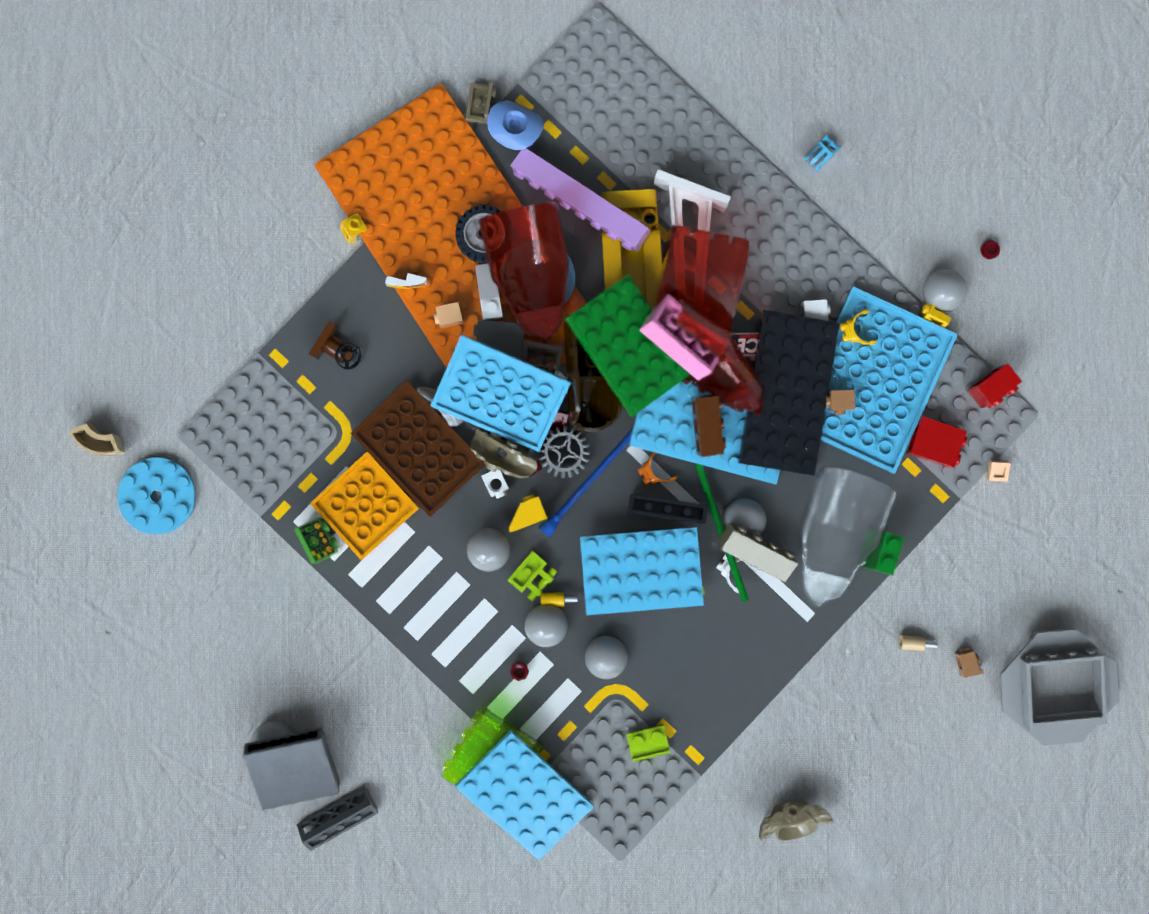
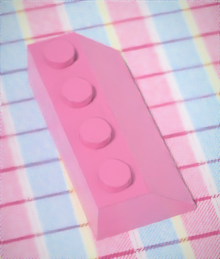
[640,294,727,380]

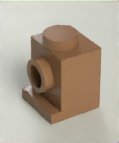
[955,647,984,678]

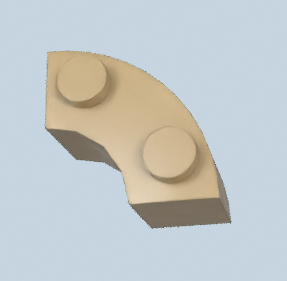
[69,423,126,456]

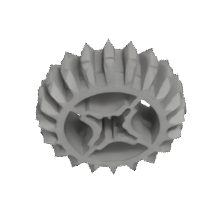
[538,426,590,478]

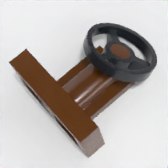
[309,321,362,370]

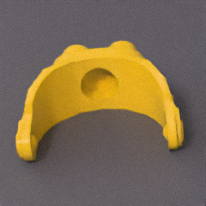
[839,309,876,345]

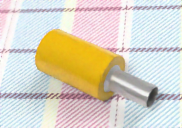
[540,592,578,607]

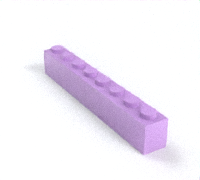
[510,148,650,252]

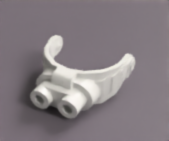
[716,554,742,593]

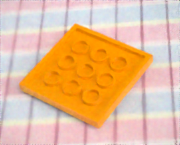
[310,451,420,561]

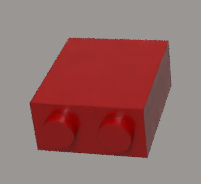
[906,416,967,468]

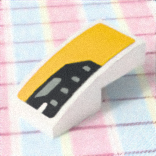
[385,273,428,289]

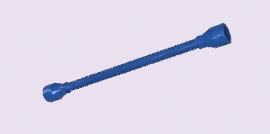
[538,428,633,537]

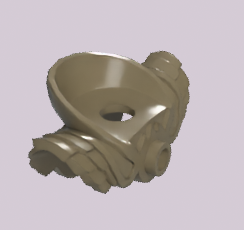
[470,427,538,478]
[759,799,833,841]

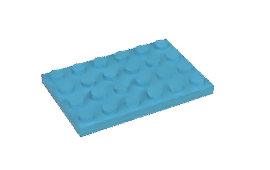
[431,334,571,452]
[580,527,704,615]
[455,730,594,860]

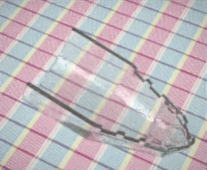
[801,467,896,606]

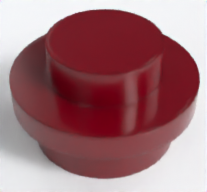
[980,240,1000,260]

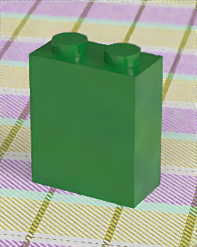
[859,530,905,575]

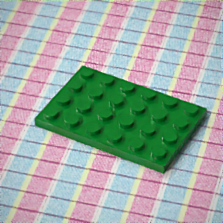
[565,274,690,417]

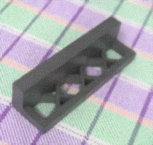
[297,786,379,851]

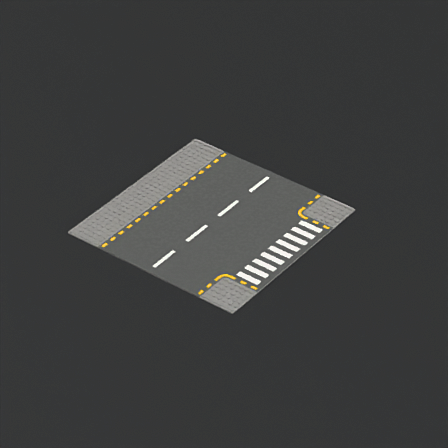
[178,3,1038,861]

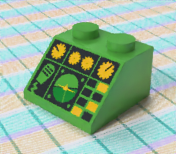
[294,518,339,564]

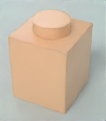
[433,302,464,328]

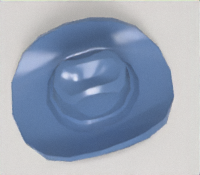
[487,100,544,150]

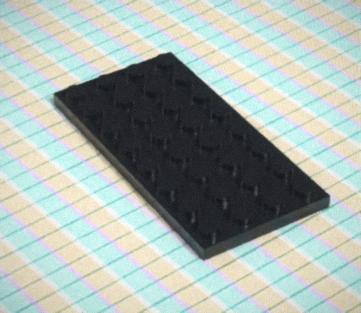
[738,310,840,476]

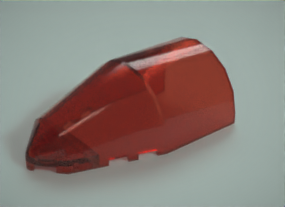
[479,202,569,344]
[674,297,763,415]

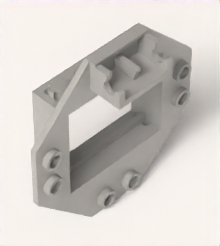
[1000,628,1119,746]

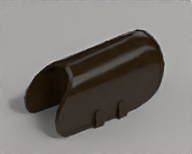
[563,314,622,432]

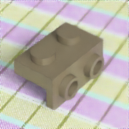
[466,81,496,124]

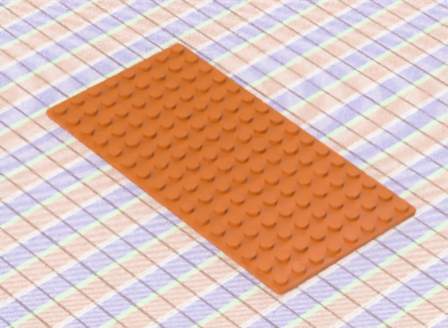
[315,84,586,372]

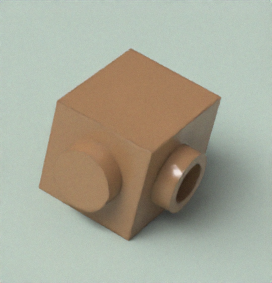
[826,390,855,415]

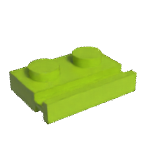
[626,724,670,762]

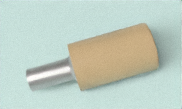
[899,635,938,651]

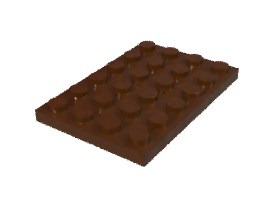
[351,380,486,517]

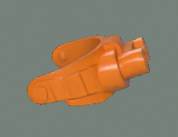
[637,453,677,486]

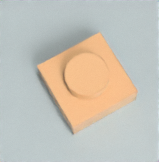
[986,460,1011,482]

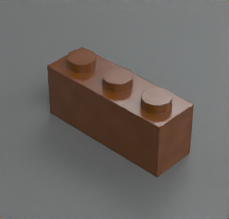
[691,394,726,457]

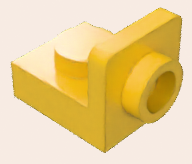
[340,213,367,245]
[921,302,951,328]

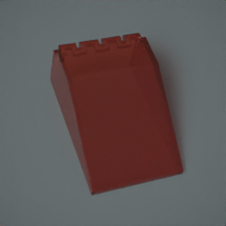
[654,225,750,360]

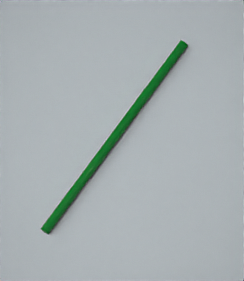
[694,463,749,603]

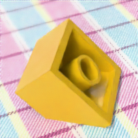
[509,494,548,532]

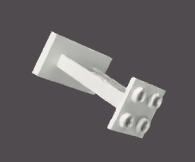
[653,170,731,319]

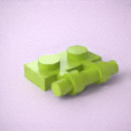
[507,551,557,601]

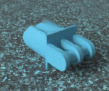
[803,134,841,172]

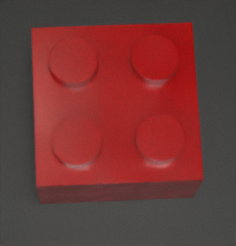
[967,363,1023,408]

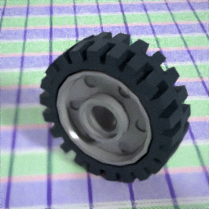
[455,205,513,264]

